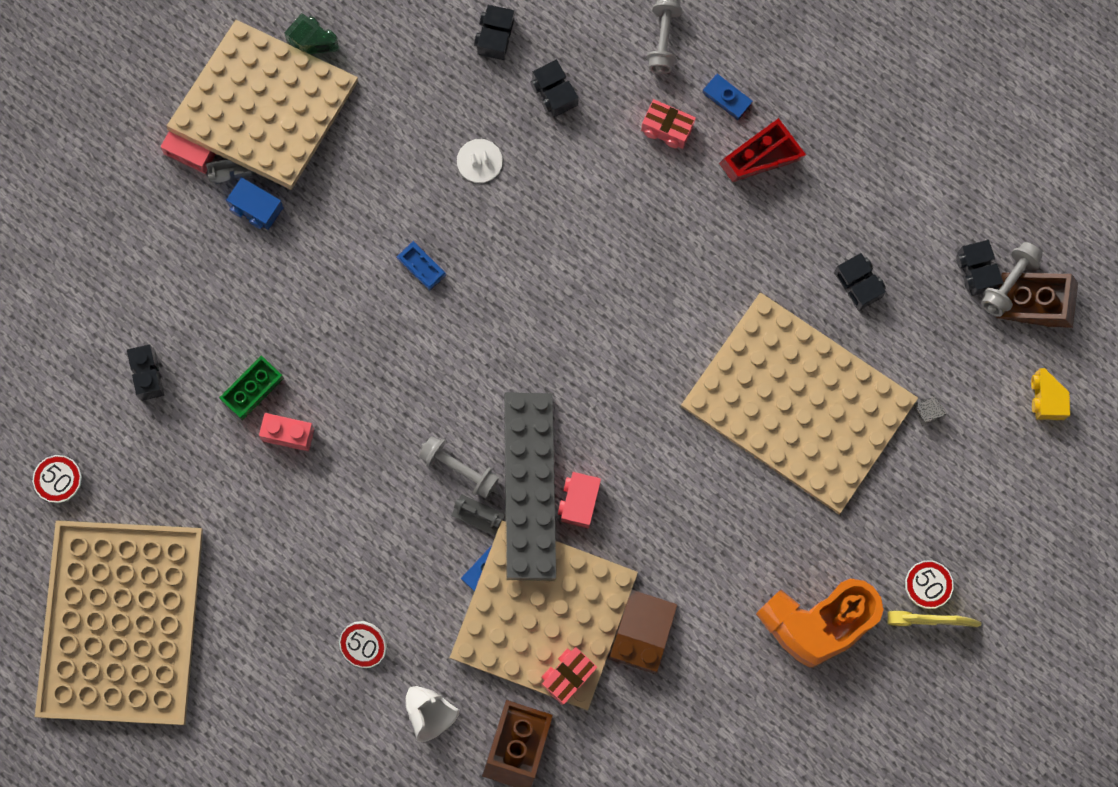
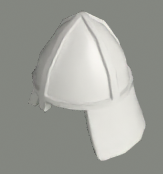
[406,686,460,742]

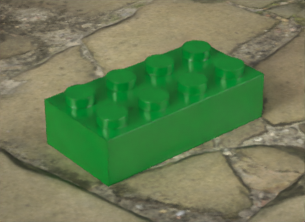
[219,355,284,421]

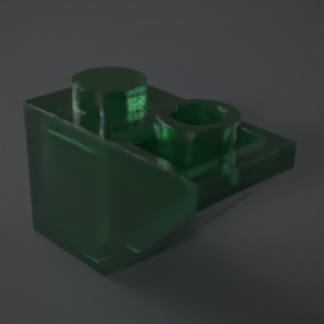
[284,13,339,54]

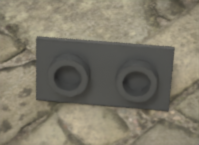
[206,159,257,185]
[451,494,505,536]

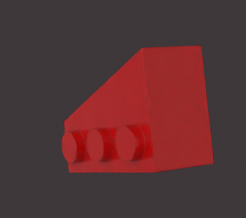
[719,118,806,182]

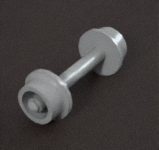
[646,0,683,74]
[981,242,1043,317]
[419,436,499,498]

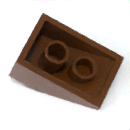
[996,273,1078,328]
[609,590,677,674]
[482,700,553,787]

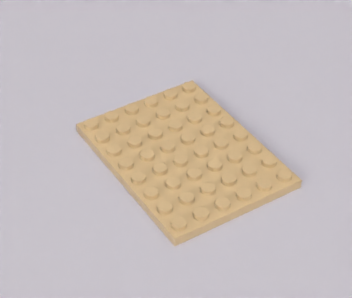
[681,292,918,514]
[35,521,203,725]

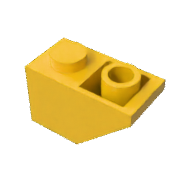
[1031,368,1070,420]

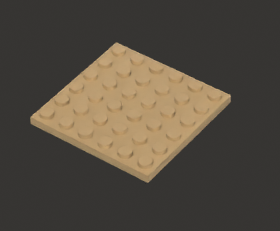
[167,20,358,190]
[450,521,638,710]

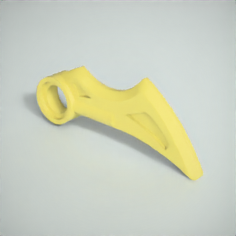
[887,611,982,627]

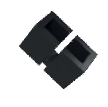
[474,4,515,60]
[530,59,579,118]
[956,239,1004,296]
[834,253,886,311]
[127,344,165,401]

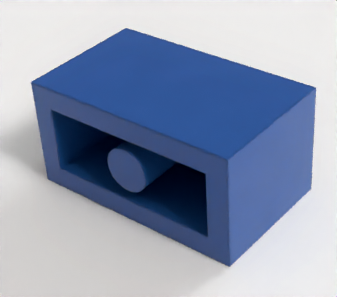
[226,177,284,230]

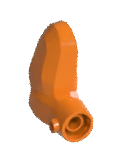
[756,579,884,668]

